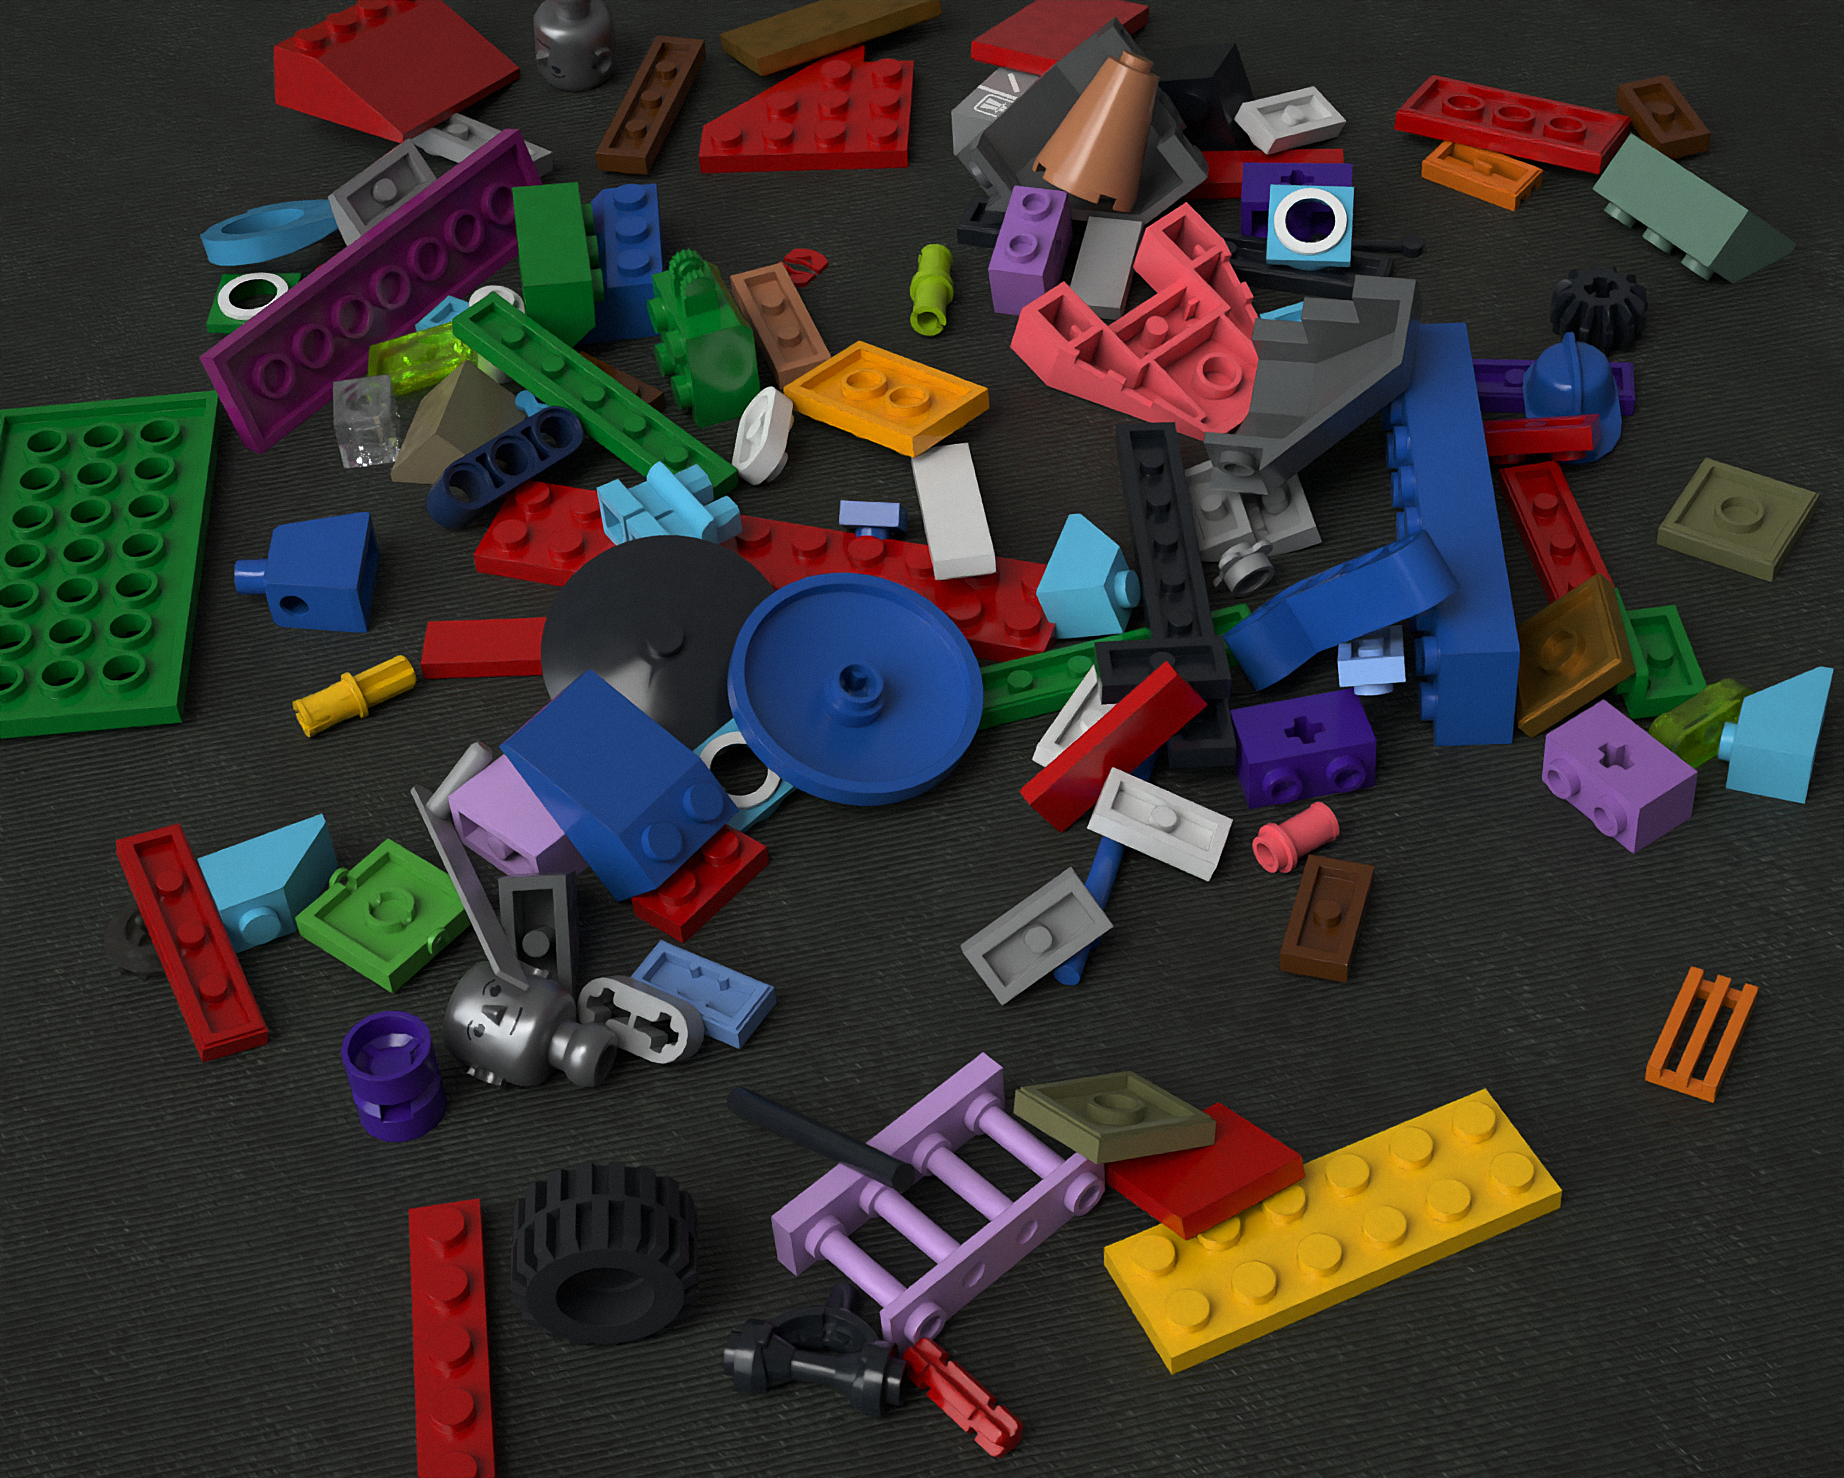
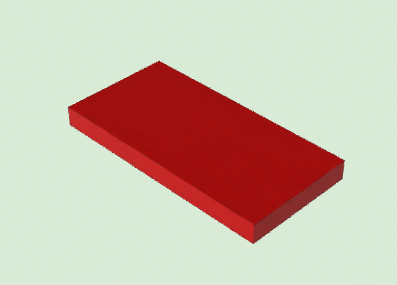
[971,0,1150,76]
[1394,75,1632,174]

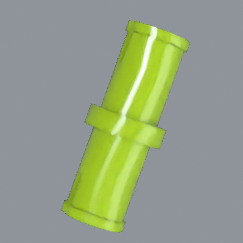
[910,244,954,336]

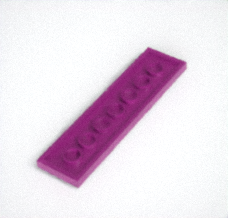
[199,129,543,455]

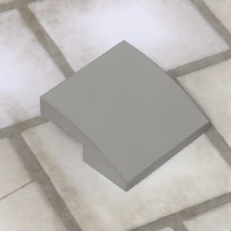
[328,138,437,246]
[1184,460,1322,562]

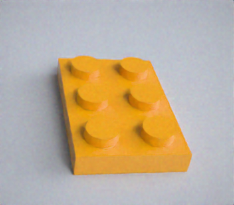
[783,340,990,458]

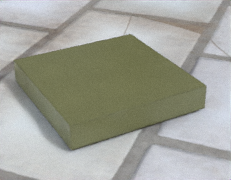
[1656,458,1820,582]
[1013,1071,1216,1164]

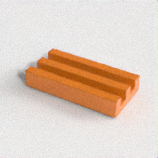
[1421,141,1543,212]
[1645,966,1759,1103]

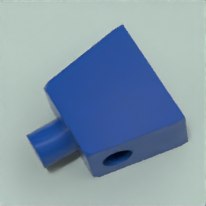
[234,512,381,633]

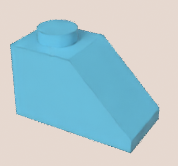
[1036,513,1141,639]
[1718,666,1834,804]
[197,814,338,953]

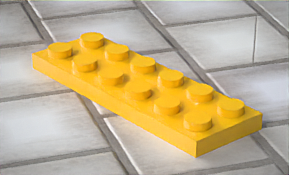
[1104,1088,1562,1375]

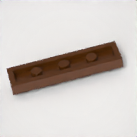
[595,35,707,175]

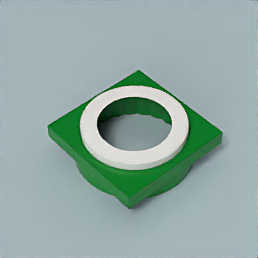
[206,272,303,336]

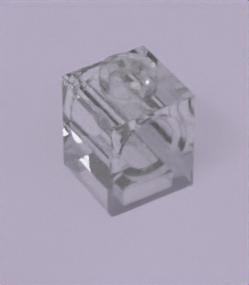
[333,374,401,469]

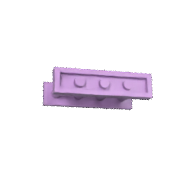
[771,1052,1105,1359]

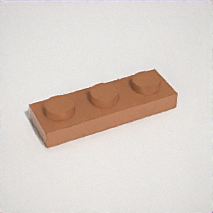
[730,263,831,390]

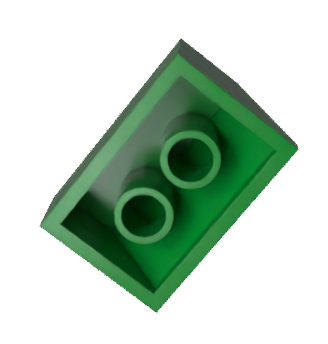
[512,182,604,348]

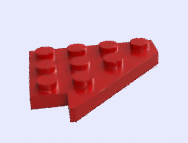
[699,42,915,173]

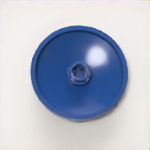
[727,573,983,806]

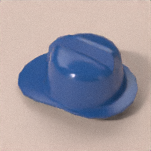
[1522,332,1622,465]

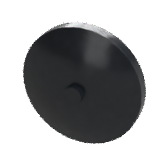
[541,535,775,768]

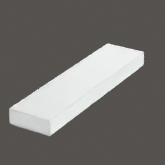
[911,443,996,581]

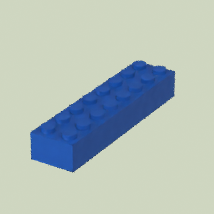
[1380,322,1520,746]

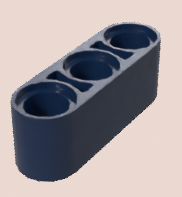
[426,406,583,529]

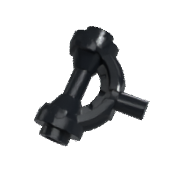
[723,1283,910,1419]

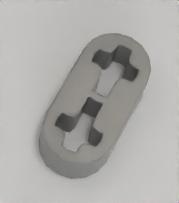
[577,975,705,1064]

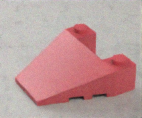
[1010,202,1258,441]

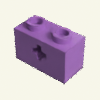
[988,185,1073,316]
[1542,699,1698,854]

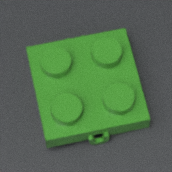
[295,838,472,993]

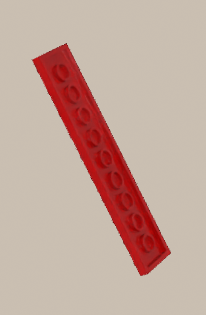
[473,481,1057,662]

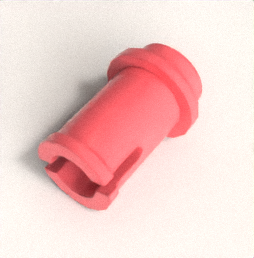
[1252,802,1340,873]

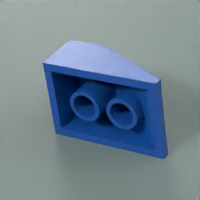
[499,669,739,902]

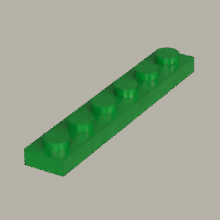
[452,291,738,506]

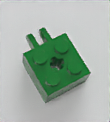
[647,248,761,429]

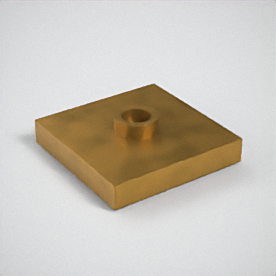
[1515,572,1636,738]

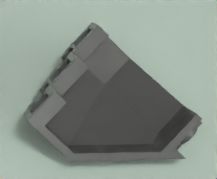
[956,16,1209,226]
[1203,275,1423,495]

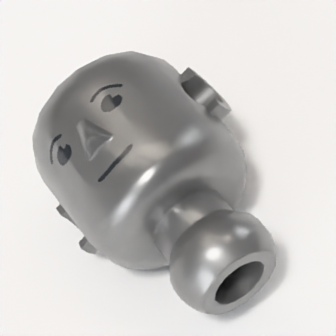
[533,0,616,92]
[443,960,618,1088]

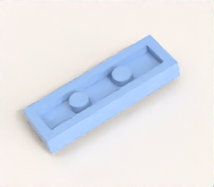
[1338,625,1406,695]

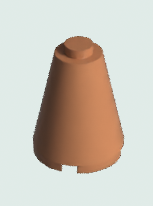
[1032,50,1160,212]

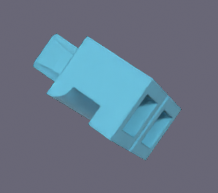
[596,461,743,545]

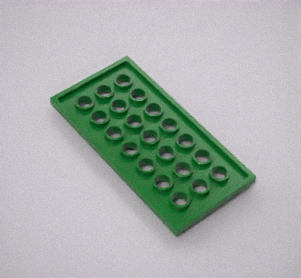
[0,390,224,739]

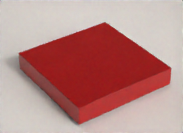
[1104,1102,1306,1240]

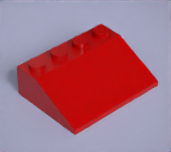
[274,0,520,143]

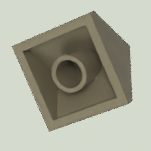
[390,359,528,484]

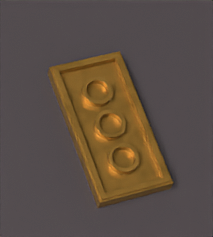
[719,0,942,77]

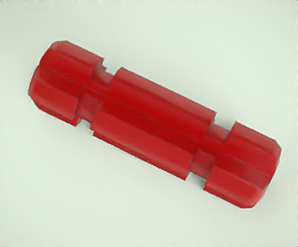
[902,1337,1024,1458]

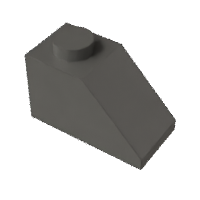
[498,871,580,1006]

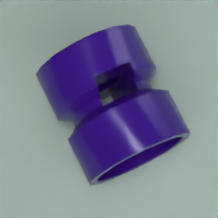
[340,1011,448,1142]

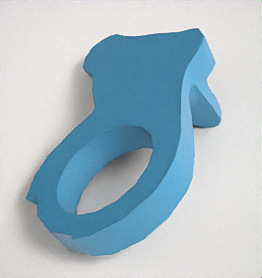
[200,199,342,266]

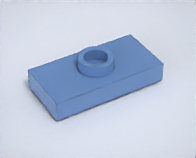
[631,940,777,1049]

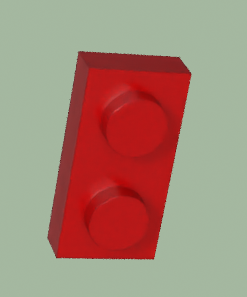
[1482,414,1602,464]
[631,824,769,944]

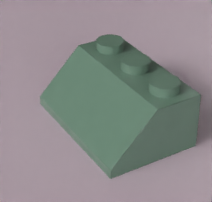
[1592,133,1797,284]

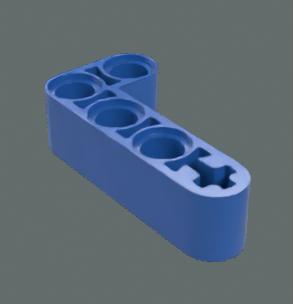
[1222,529,1460,691]

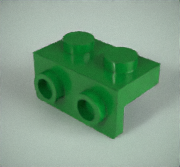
[1611,587,1709,719]

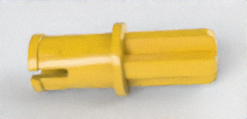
[292,655,417,738]

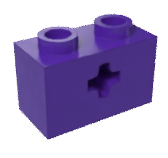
[1241,163,1353,243]
[1230,688,1377,809]

